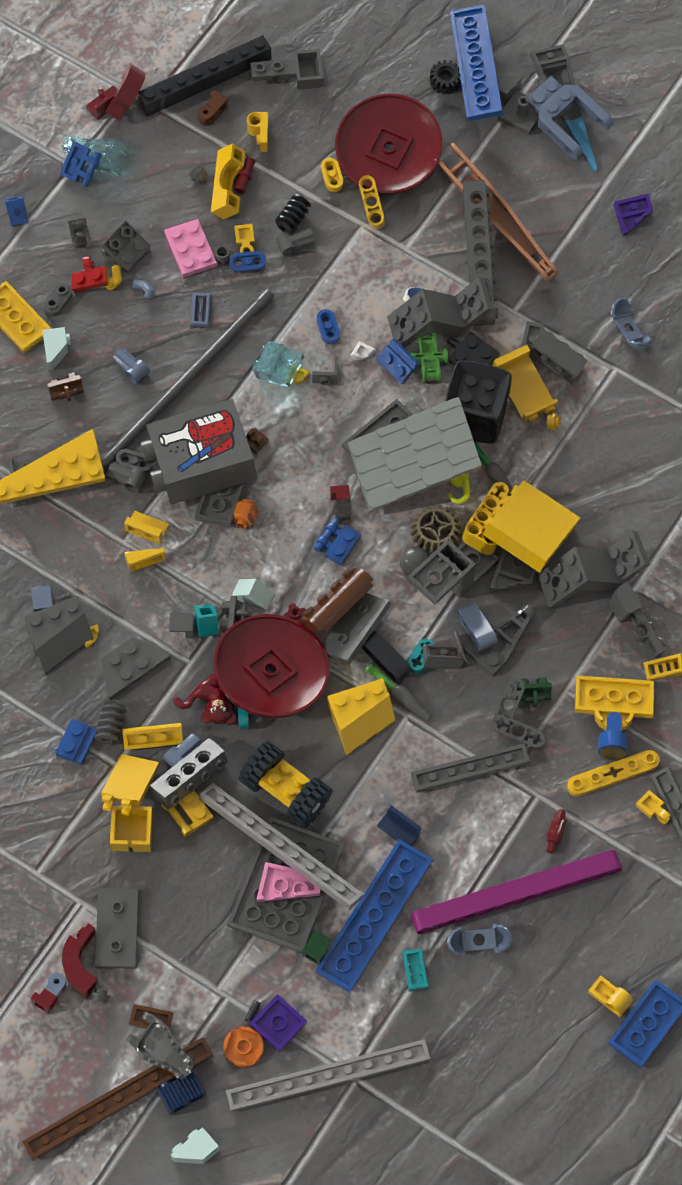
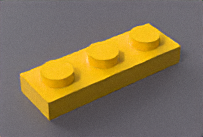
[123,723,183,750]

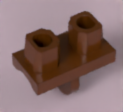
[47,372,84,401]

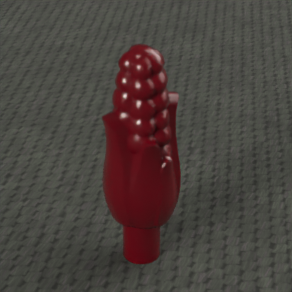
[546,809,567,854]

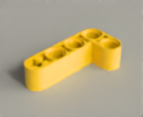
[462,482,509,555]

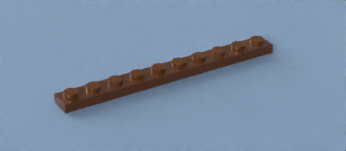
[22,1037,213,1161]

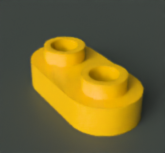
[321,158,343,192]

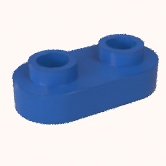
[230,251,266,272]
[317,309,340,344]

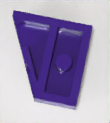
[613,194,653,236]

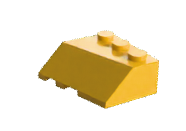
[327,678,395,756]

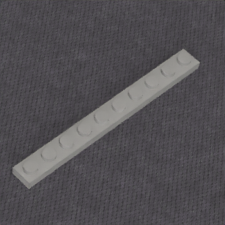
[199,783,363,910]
[226,1039,430,1112]

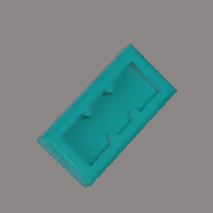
[402,948,429,992]

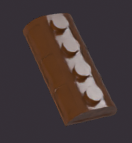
[300,568,373,633]

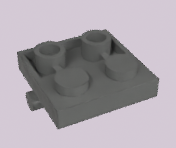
[100,220,151,272]

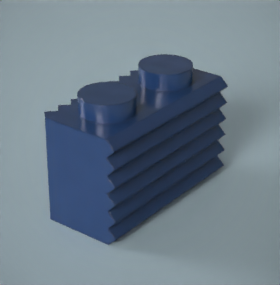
[158,1071,206,1115]

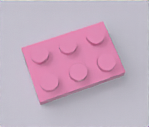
[164,219,217,278]

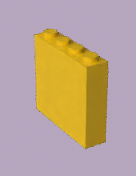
[483,480,580,573]

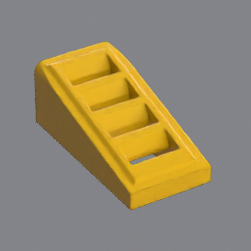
[124,548,166,572]
[643,653,682,681]

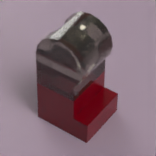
[330,485,351,524]

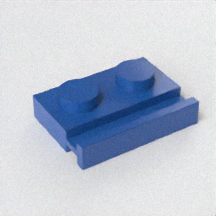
[376,339,420,384]
[55,719,97,765]

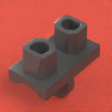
[219,596,252,631]

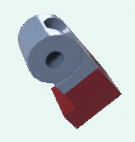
[31,973,66,1014]

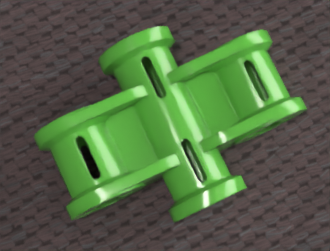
[410,333,448,383]

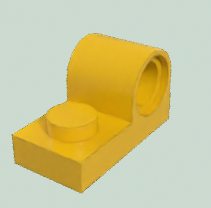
[247,112,268,152]

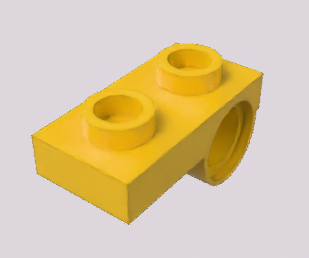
[588,975,633,1017]

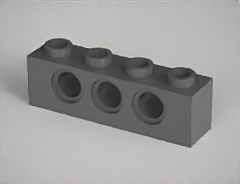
[150,738,228,810]

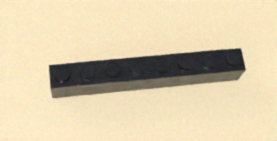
[138,35,272,117]

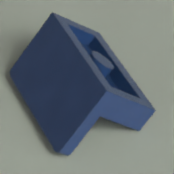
[377,805,421,846]

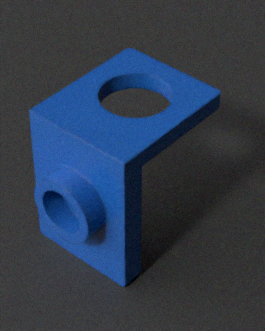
[4,196,29,226]

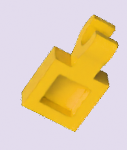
[636,790,671,825]

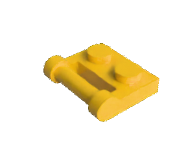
[162,791,214,837]

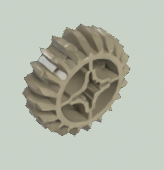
[410,505,461,554]

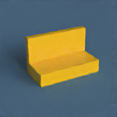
[124,511,169,544]

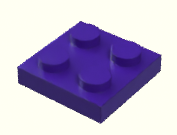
[250,994,307,1052]

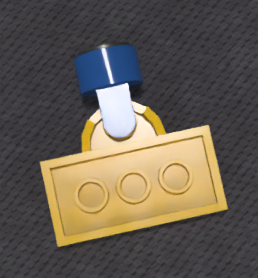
[575,675,654,760]

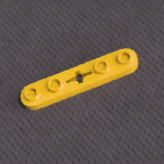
[567,750,660,797]

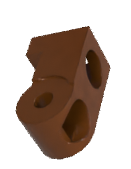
[198,89,228,126]

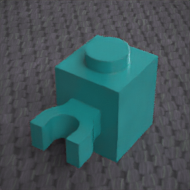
[194,604,218,637]

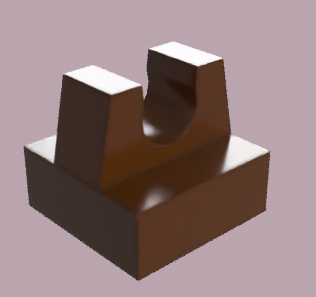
[246,428,269,454]

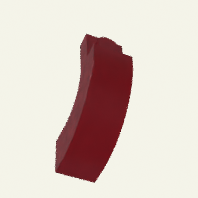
[105,63,146,121]
[62,923,98,1000]

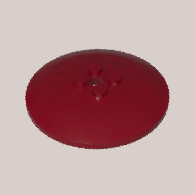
[335,94,442,195]
[213,614,330,718]

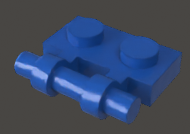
[60,141,102,187]
[314,518,361,566]

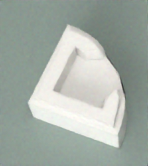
[350,341,375,360]

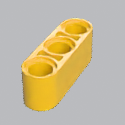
[359,175,385,230]

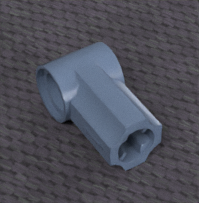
[113,348,150,384]
[163,734,202,767]

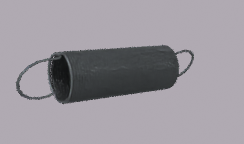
[243,996,262,1027]

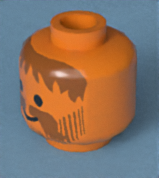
[233,499,259,529]

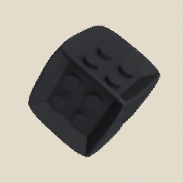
[445,360,512,444]

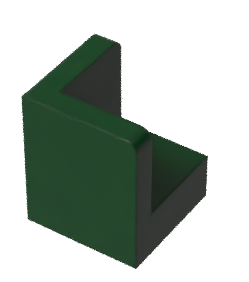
[302,930,332,965]

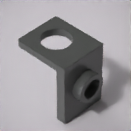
[312,356,338,385]

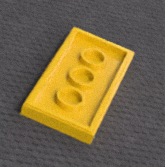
[0,281,52,353]

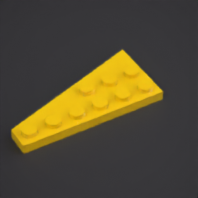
[0,429,105,504]

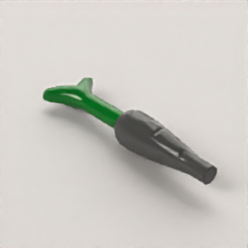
[473,440,513,496]

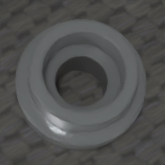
[90,988,110,1003]

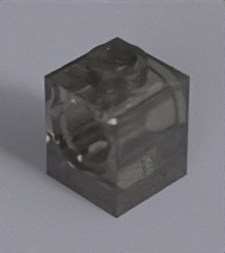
[68,218,91,249]

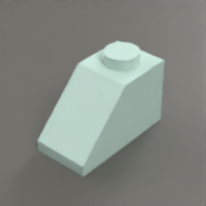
[42,327,71,371]

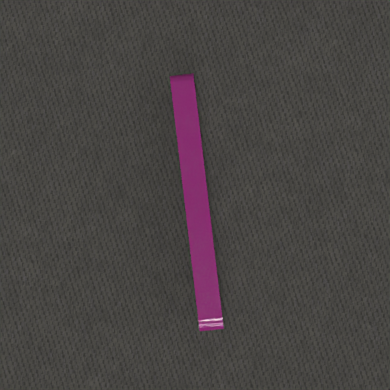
[410,850,623,934]

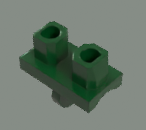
[516,677,552,707]

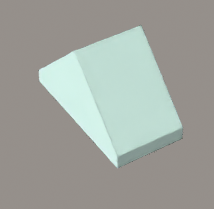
[232,579,274,611]

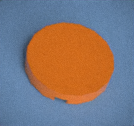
[223,1026,264,1068]

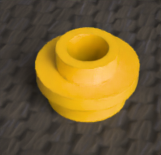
[547,412,561,431]

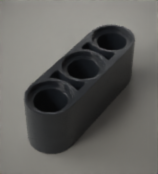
[362,631,412,683]

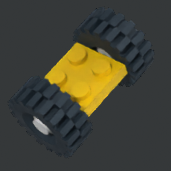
[238,741,333,829]

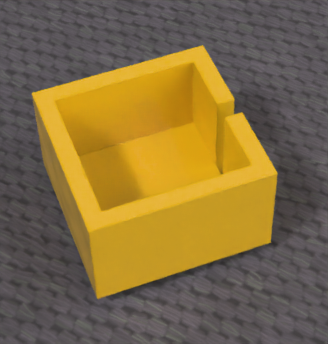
[110,806,153,852]

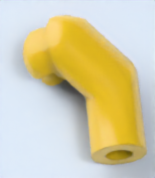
[105,265,122,290]

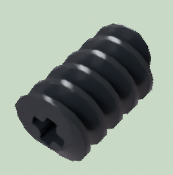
[275,194,311,234]

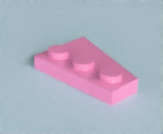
[256,862,321,902]

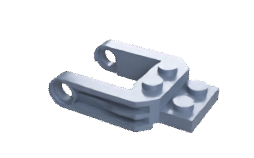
[528,76,614,160]

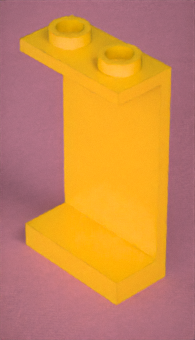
[493,345,558,423]

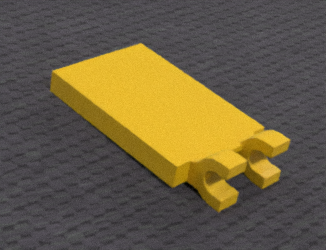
[101,754,159,816]

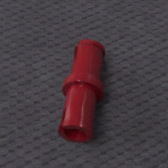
[234,157,256,194]

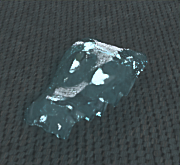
[62,134,131,176]

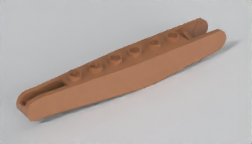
[435,143,559,283]

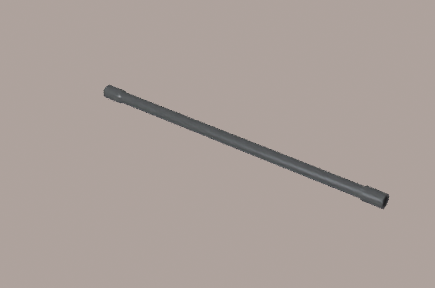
[100,289,274,472]

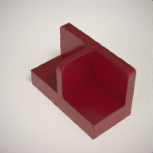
[86,85,118,120]

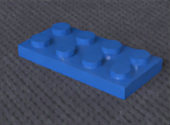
[608,979,682,1068]

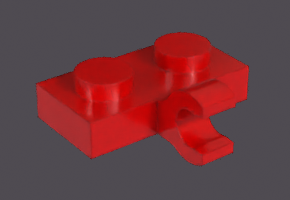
[71,256,108,293]

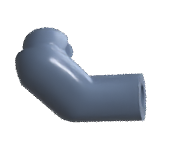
[132,279,155,299]

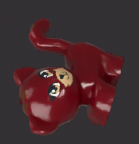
[173,674,237,724]

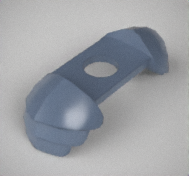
[611,298,652,351]
[447,924,512,956]

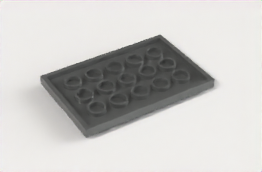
[227,817,345,954]

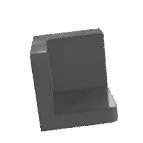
[169,613,194,638]

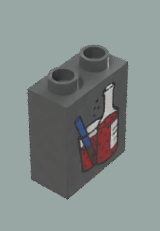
[140,399,257,505]

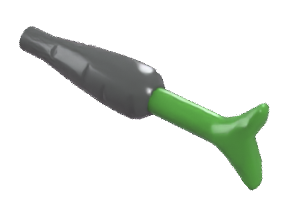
[365,663,432,721]

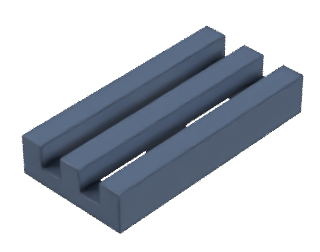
[190,292,211,329]

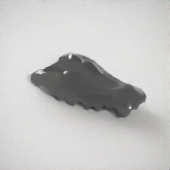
[126,1011,194,1079]

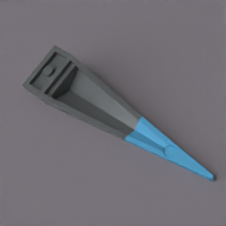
[530,44,597,173]

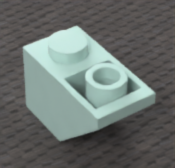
[171,1127,219,1164]

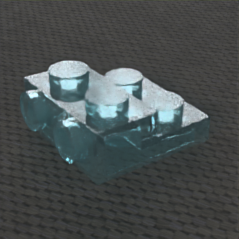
[252,340,304,387]

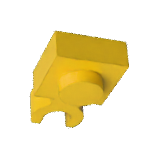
[234,224,255,253]

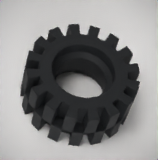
[430,60,461,94]

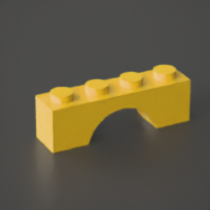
[211,143,245,220]

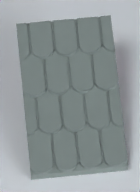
[348,397,482,513]

